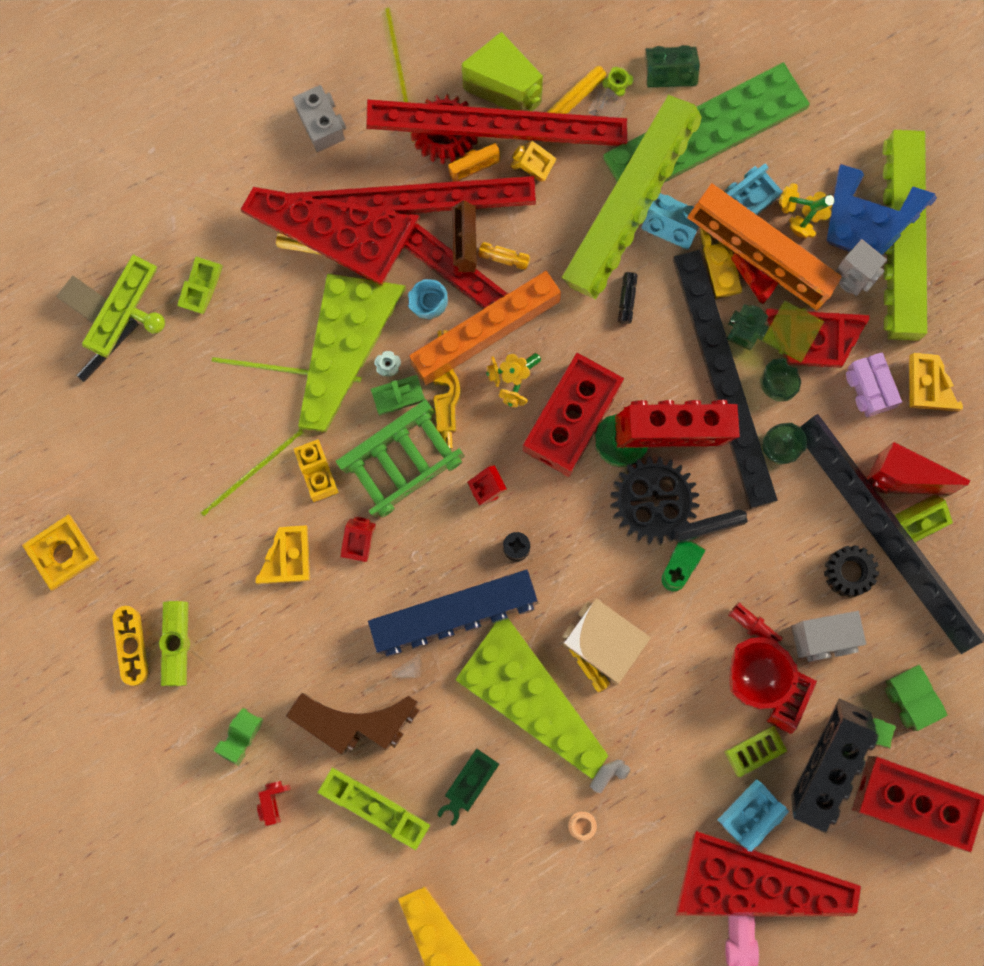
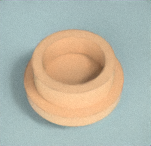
[568,811,597,841]

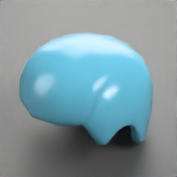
[408,279,448,320]

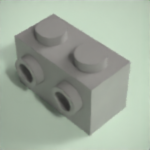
[292,85,346,152]
[835,239,887,296]

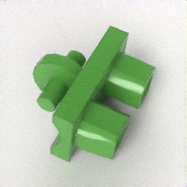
[371,375,425,416]

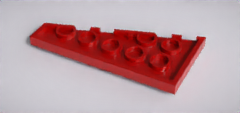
[240,187,419,286]
[675,831,861,917]

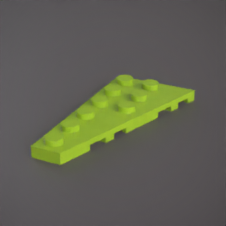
[298,273,406,433]
[455,618,609,779]

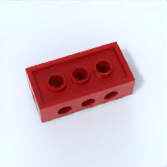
[522,352,624,478]
[615,400,740,448]
[851,756,984,853]

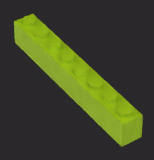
[562,95,702,300]
[883,130,927,341]

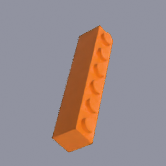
[687,183,842,311]
[409,270,561,386]

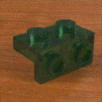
[644,45,700,88]

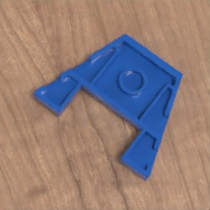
[827,164,937,255]

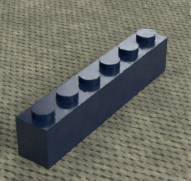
[368,569,539,657]

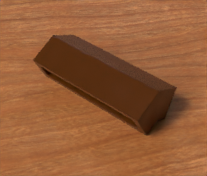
[452,200,477,272]

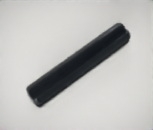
[672,509,748,543]

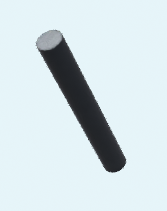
[76,318,139,382]

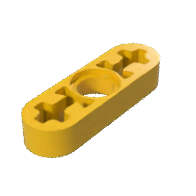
[113,606,149,686]

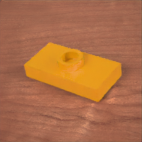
[448,143,500,182]

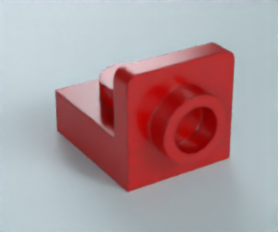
[467,465,507,506]
[340,517,376,562]

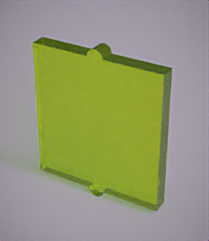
[762,301,824,362]

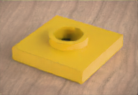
[22,514,99,591]

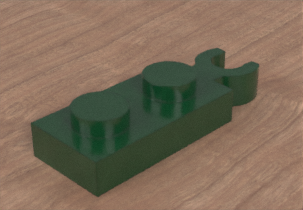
[437,748,500,826]

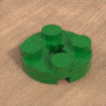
[595,414,648,468]

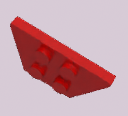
[764,309,870,368]

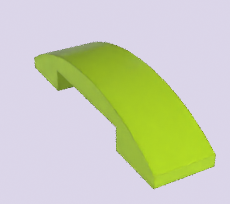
[317,767,430,850]

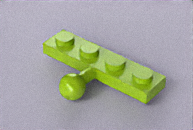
[82,254,165,358]

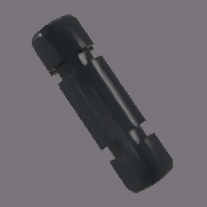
[618,272,638,324]

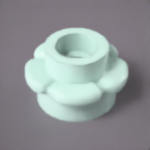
[375,351,401,377]

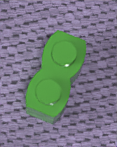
[885,665,948,732]

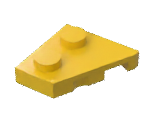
[909,353,963,412]

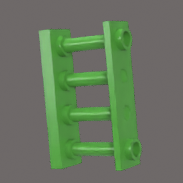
[336,399,465,518]

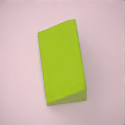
[895,495,953,542]

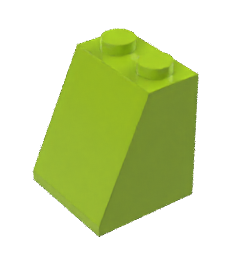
[461,32,543,111]

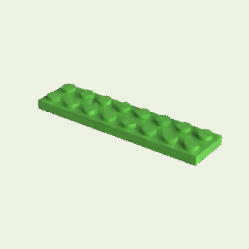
[603,62,810,183]

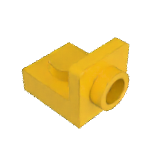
[510,141,557,182]

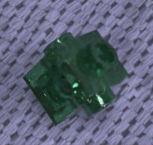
[727,304,769,351]

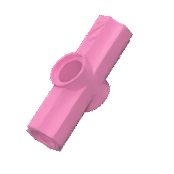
[726,916,759,966]

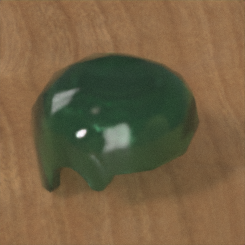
[760,358,802,402]
[762,423,807,465]

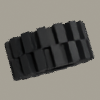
[824,545,879,597]

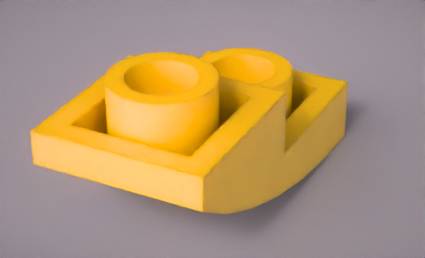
[293,439,339,502]

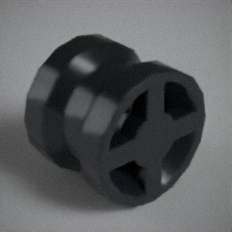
[503,532,530,562]

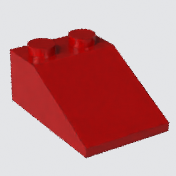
[867,442,971,495]

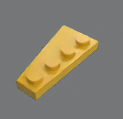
[398,886,482,966]

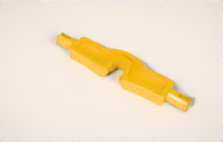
[433,330,461,449]

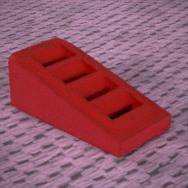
[767,672,817,734]

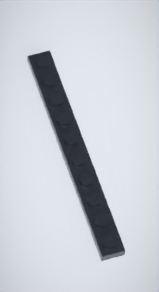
[673,250,778,509]
[795,414,984,654]

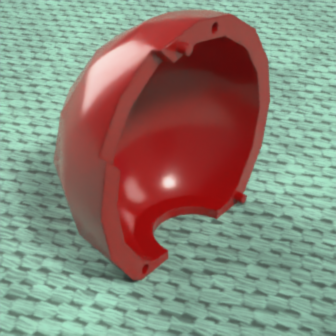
[729,637,799,709]

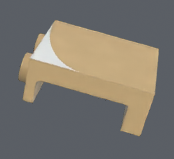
[562,598,651,685]

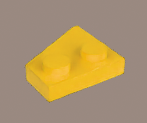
[255,525,310,584]

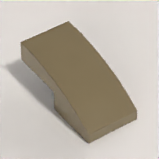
[56,275,107,323]

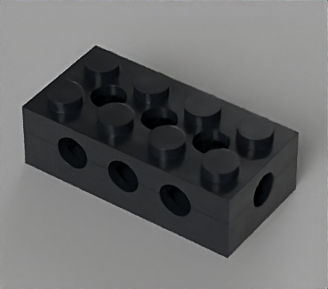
[791,698,879,833]

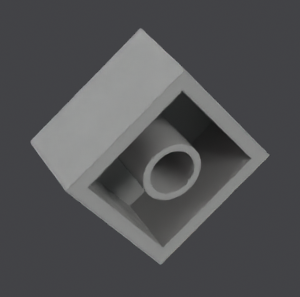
[791,611,867,662]

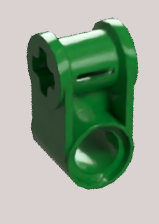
[661,541,706,592]

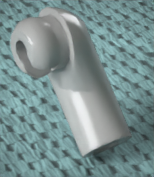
[590,760,630,793]

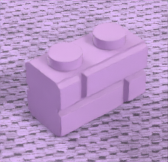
[846,352,902,417]

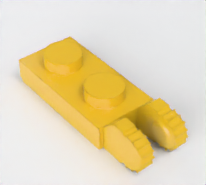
[700,228,742,299]

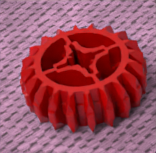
[410,94,478,165]

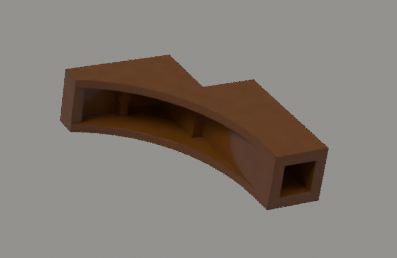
[286,693,420,755]

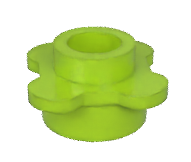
[603,67,633,96]

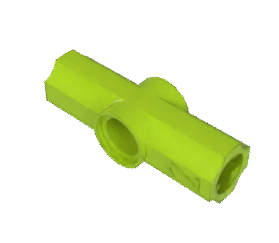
[159,601,190,686]

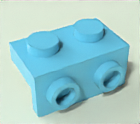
[724,164,783,215]
[641,193,699,249]
[717,779,789,852]

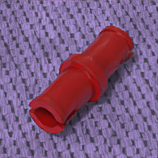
[728,602,783,644]

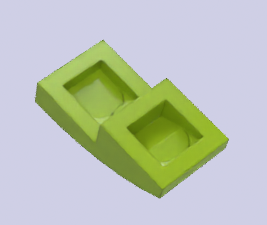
[177,256,223,314]

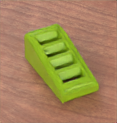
[724,726,787,777]

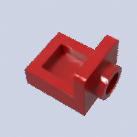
[257,781,291,826]

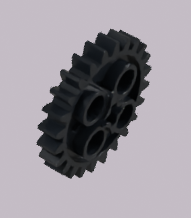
[610,456,700,545]

